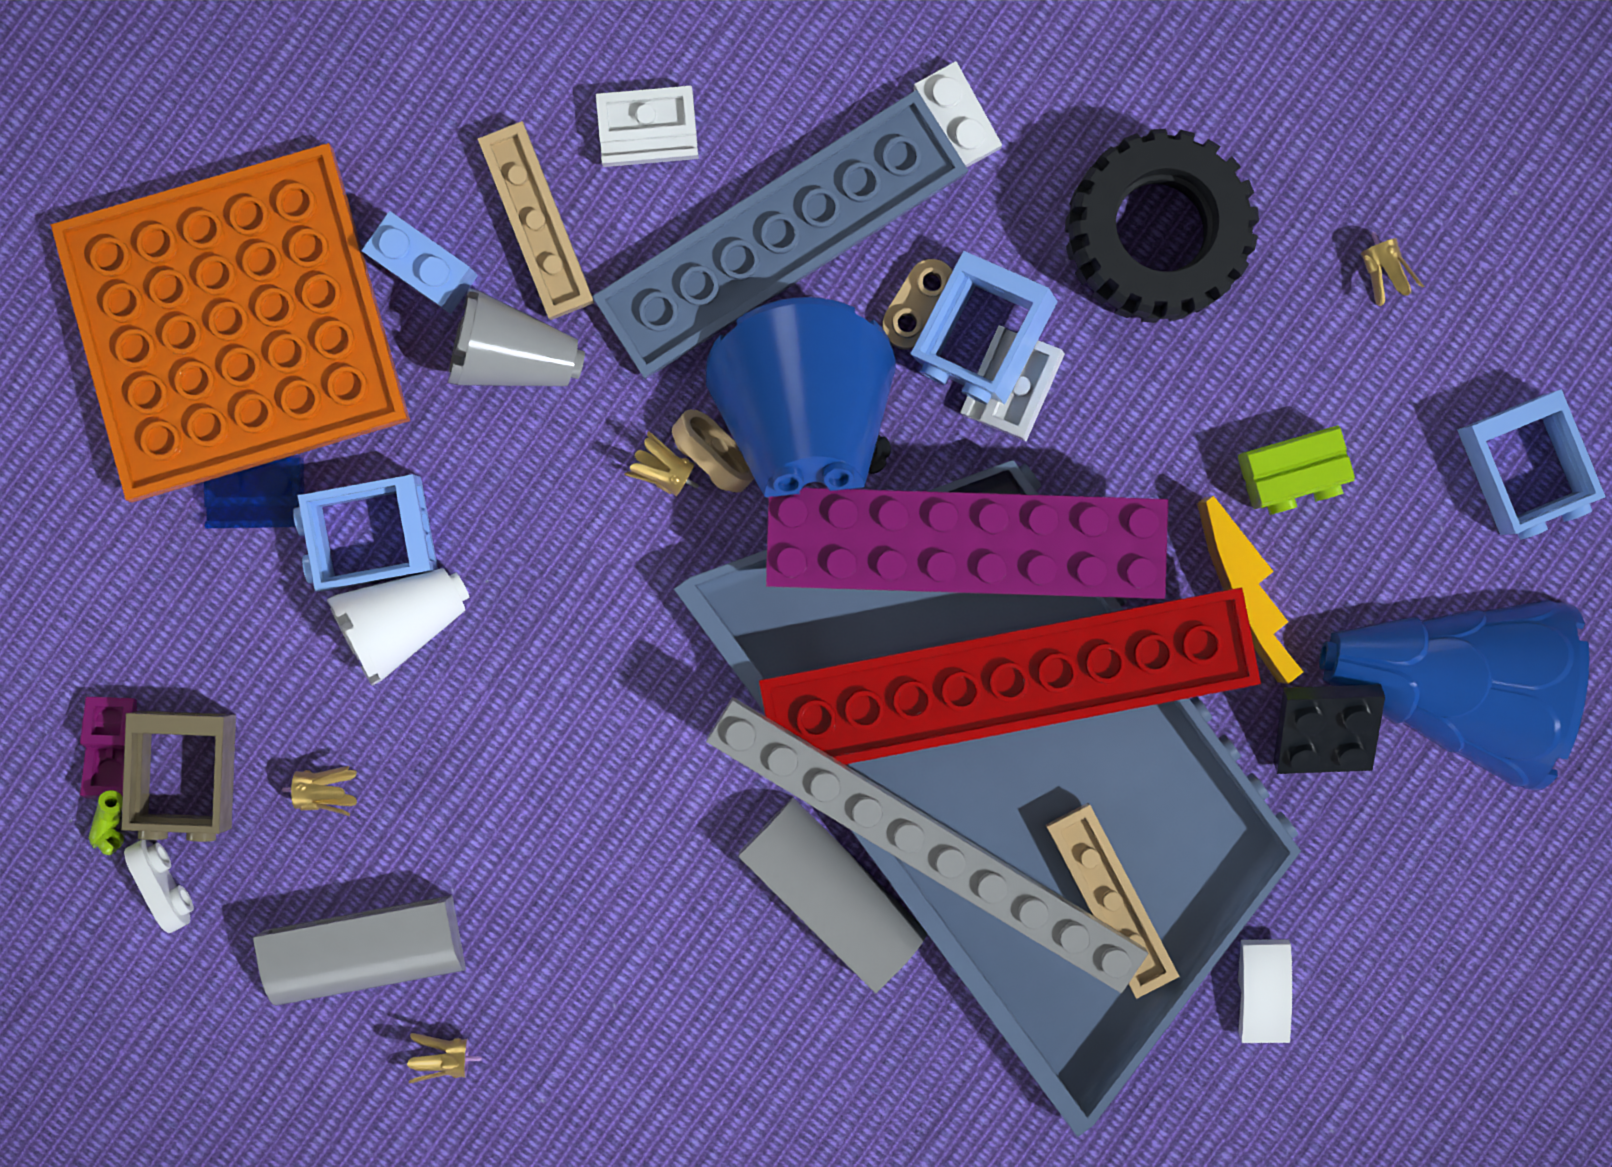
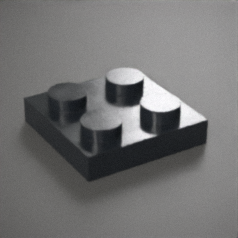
[1273,684,1385,774]

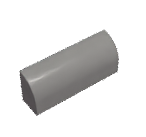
[738,797,927,994]
[253,895,466,1006]

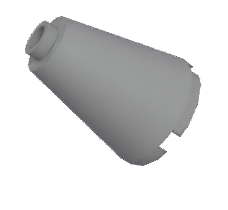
[447,288,585,386]

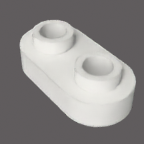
[124,839,194,933]

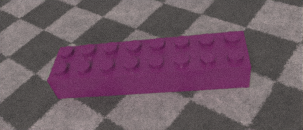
[766,488,1168,599]

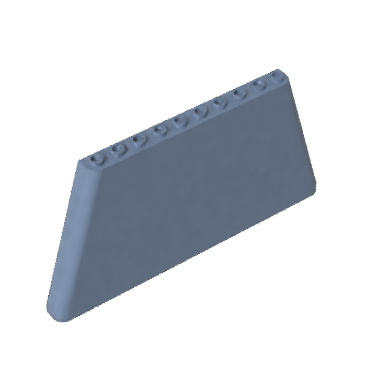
[674,460,1301,1137]

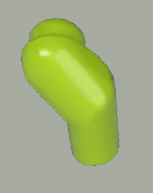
[88,790,124,855]

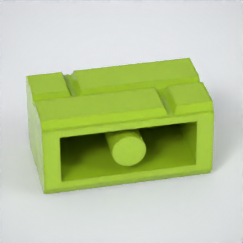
[1238,425,1355,515]

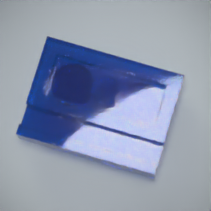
[204,457,304,529]

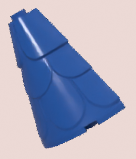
[1319,600,1589,791]

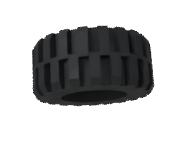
[1065,128,1259,323]

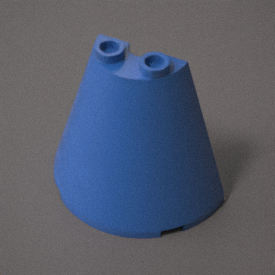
[705,297,896,497]

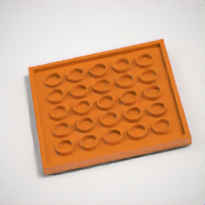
[50,143,410,503]

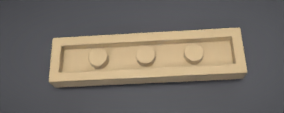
[478,121,595,320]
[1046,803,1180,999]

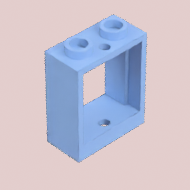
[911,251,1058,404]
[1457,389,1606,540]
[294,474,438,591]

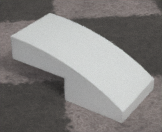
[1238,939,1292,1043]

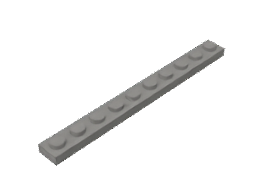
[706,697,1149,993]

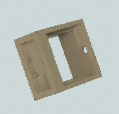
[122,711,236,842]

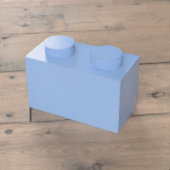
[362,211,478,314]

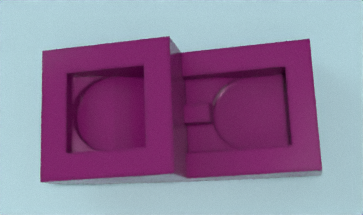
[80,697,137,799]

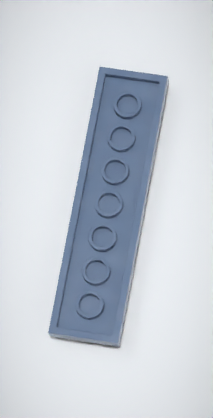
[592,89,969,379]

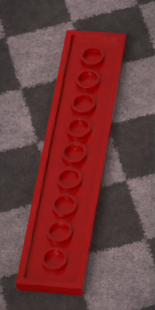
[759,587,1261,765]

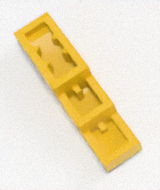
[1197,496,1303,684]

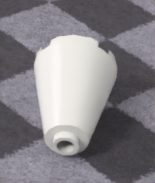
[326,568,470,686]

